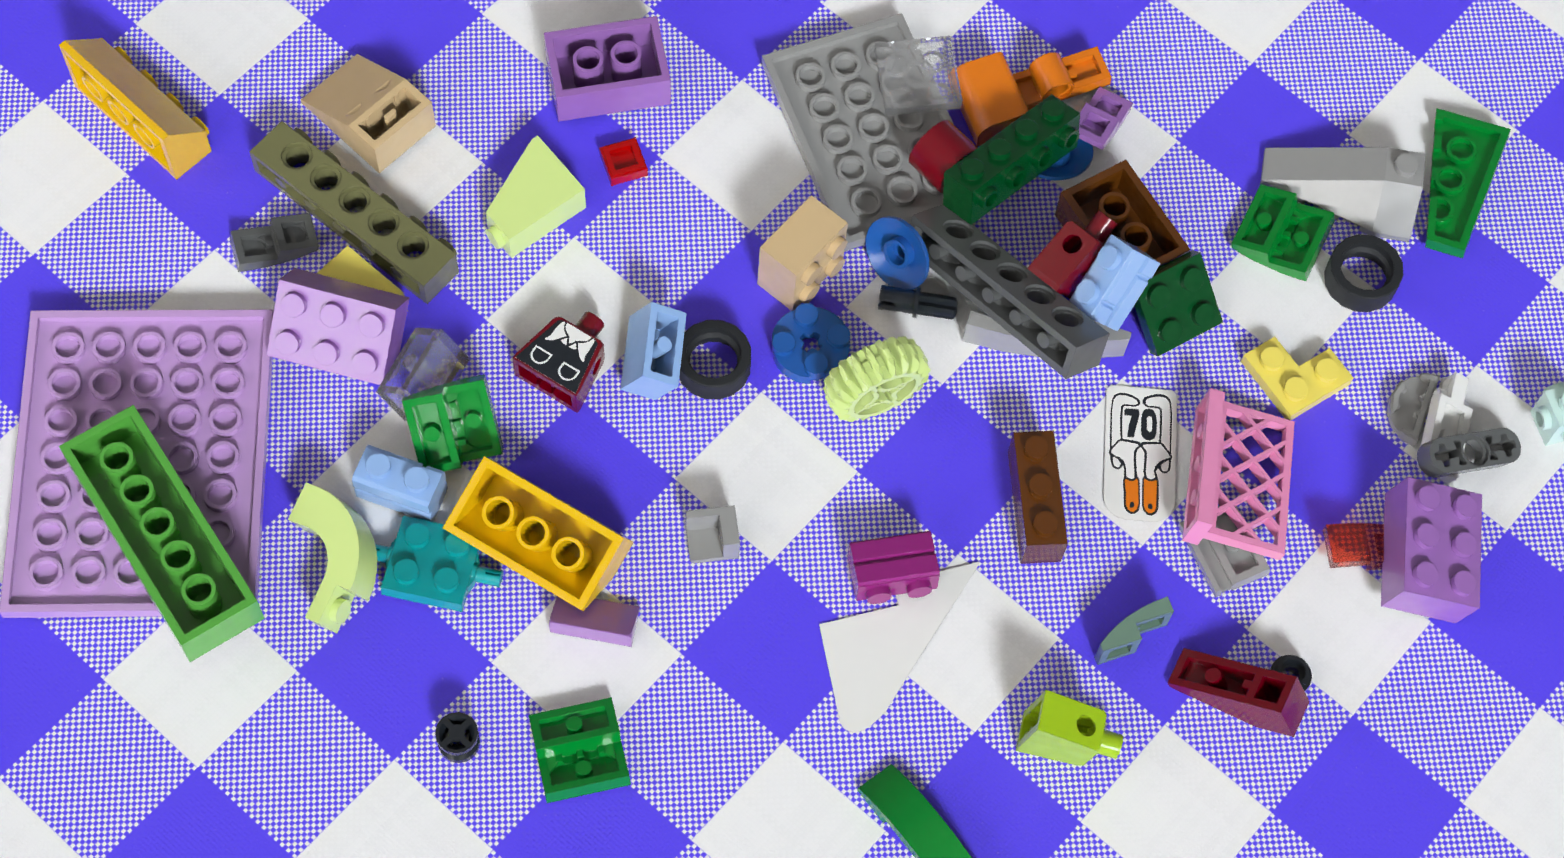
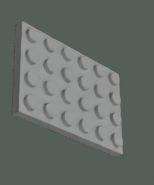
[761,13,953,252]

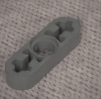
[1417,428,1521,478]

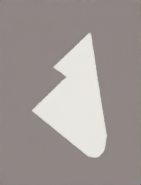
[819,562,979,733]

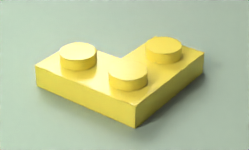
[1241,336,1354,420]

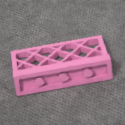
[1182,388,1295,560]

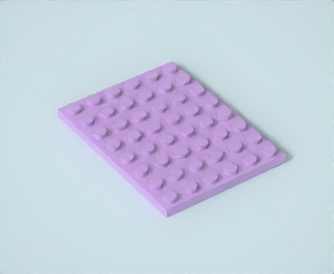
[0,309,274,618]

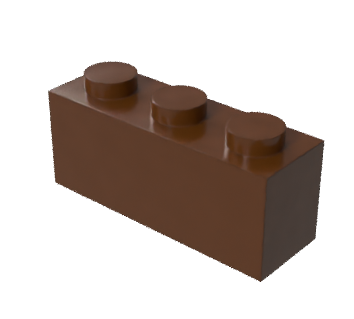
[1008,430,1068,564]

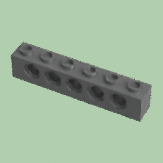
[910,204,1110,379]

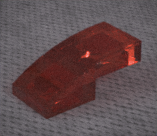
[1323,523,1384,570]

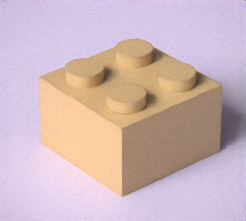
[757,195,848,311]

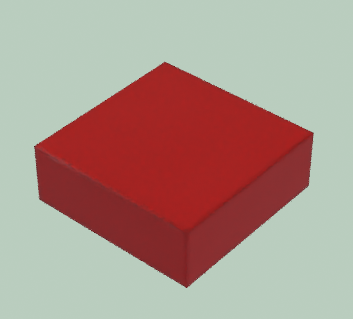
[599,137,648,186]

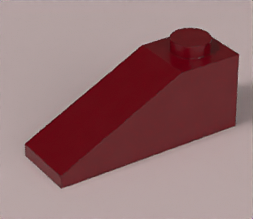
[1168,648,1310,737]

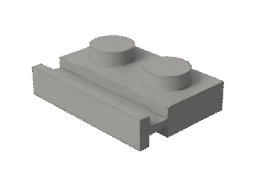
[1179,505,1270,598]

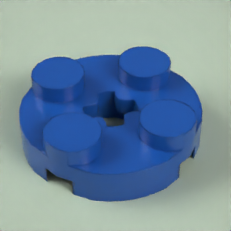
[772,303,850,384]

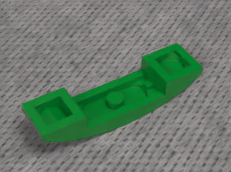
[857,764,972,858]

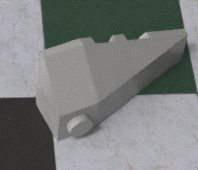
[1260,147,1426,242]

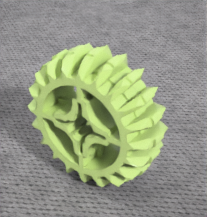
[823,336,931,422]

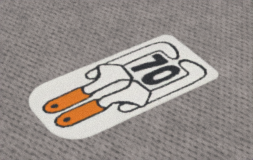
[1103,385,1177,522]

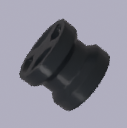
[435,712,480,763]

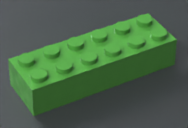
[59,405,265,662]

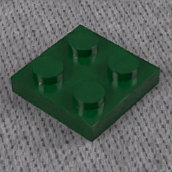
[1134,250,1223,356]

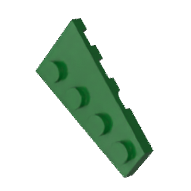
[1425,108,1511,259]

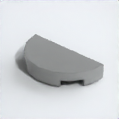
[1386,373,1440,447]

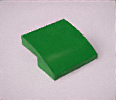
[1231,184,1335,281]
[402,374,504,471]
[529,697,631,803]

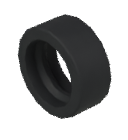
[1324,234,1403,312]
[679,320,751,400]

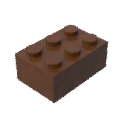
[1055,160,1191,267]

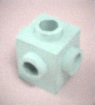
[1530,382,1564,446]

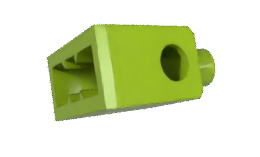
[1015,690,1123,766]

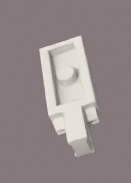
[1416,372,1473,483]

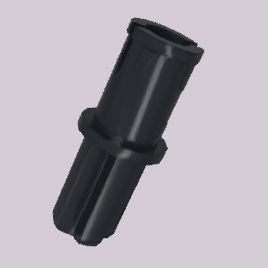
[878,284,958,320]

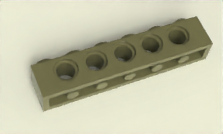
[249,121,459,304]

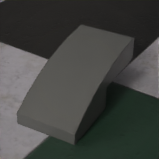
[230,213,319,272]

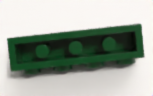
[943,94,1080,225]

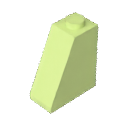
[485,135,586,258]

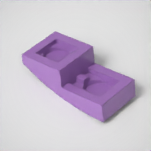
[1079,86,1133,150]

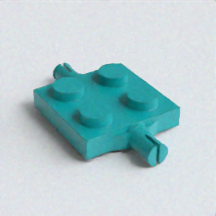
[375,516,503,612]

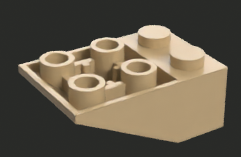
[301,54,436,173]

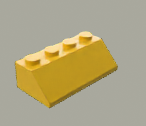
[59,38,212,180]
[443,456,634,611]

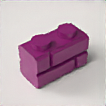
[847,531,940,604]

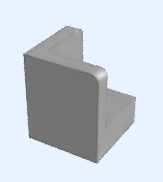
[685,505,740,564]

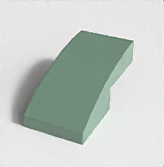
[1094,596,1174,665]

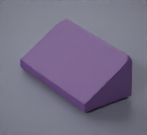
[549,596,640,647]

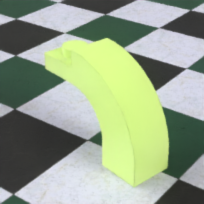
[288,482,377,634]

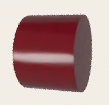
[908,120,978,193]

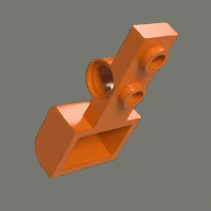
[949,46,1111,147]

